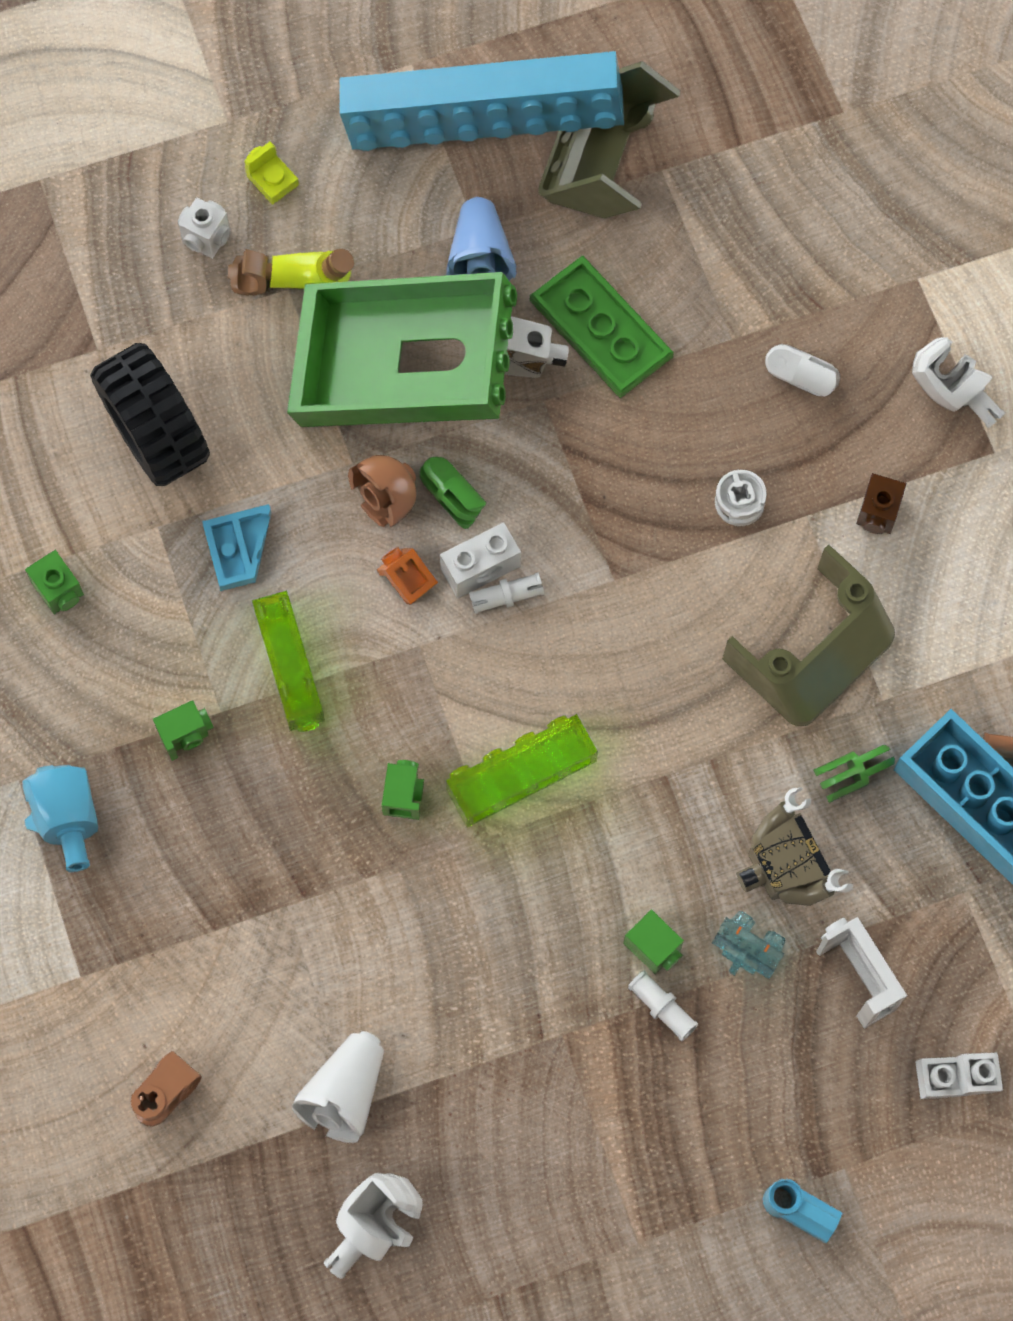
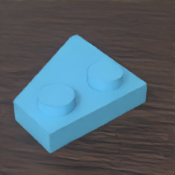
[202,504,271,591]

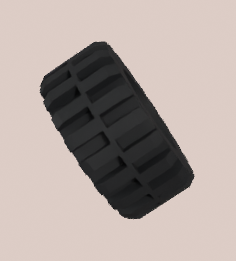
[90,343,210,486]

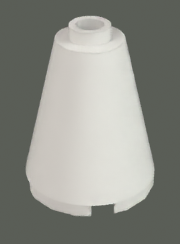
[292,1031,384,1143]

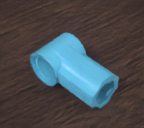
[763,1179,843,1243]

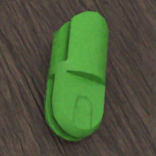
[420,457,486,529]
[813,745,895,803]

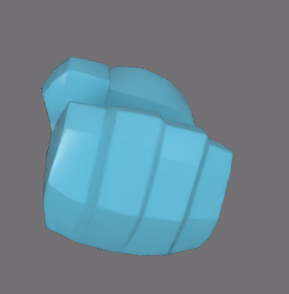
[22,765,98,872]

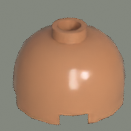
[348,454,417,527]

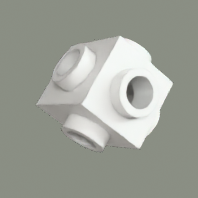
[178,197,231,259]

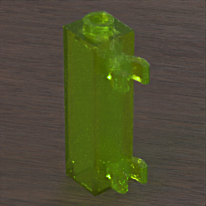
[252,590,325,732]

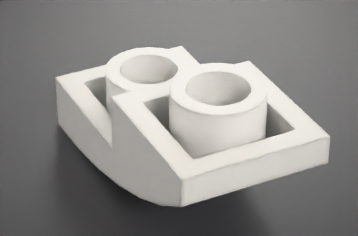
[916,1052,1003,1099]

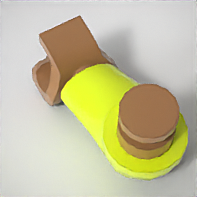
[227,249,354,296]

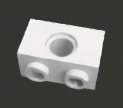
[440,522,521,599]

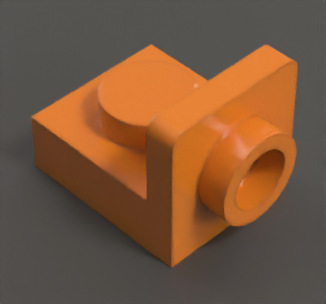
[377,547,438,605]

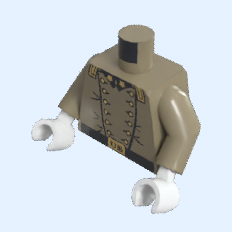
[736,787,853,906]

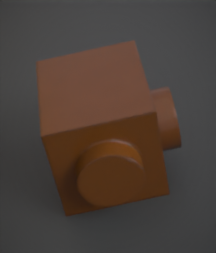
[856,473,907,534]

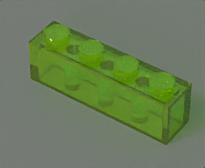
[446,714,598,828]

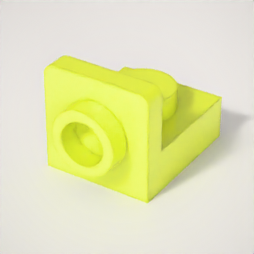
[244,141,299,205]

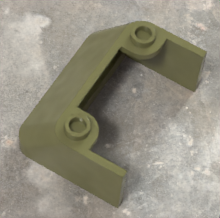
[538,61,681,218]
[722,544,895,726]

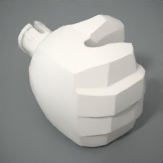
[912,337,1005,428]
[324,1173,423,1279]

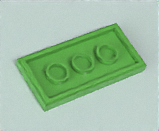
[530,255,674,398]

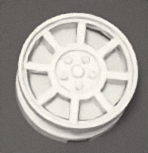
[715,470,766,526]

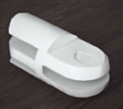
[765,344,840,397]

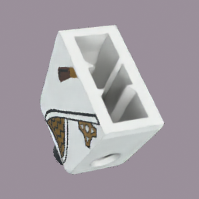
[504,316,569,378]

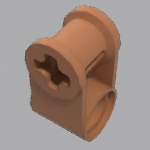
[131,1051,202,1127]

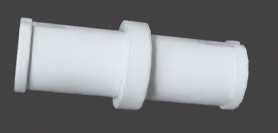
[469,573,545,614]
[628,971,698,1041]

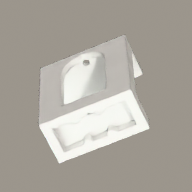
[816,917,907,1029]

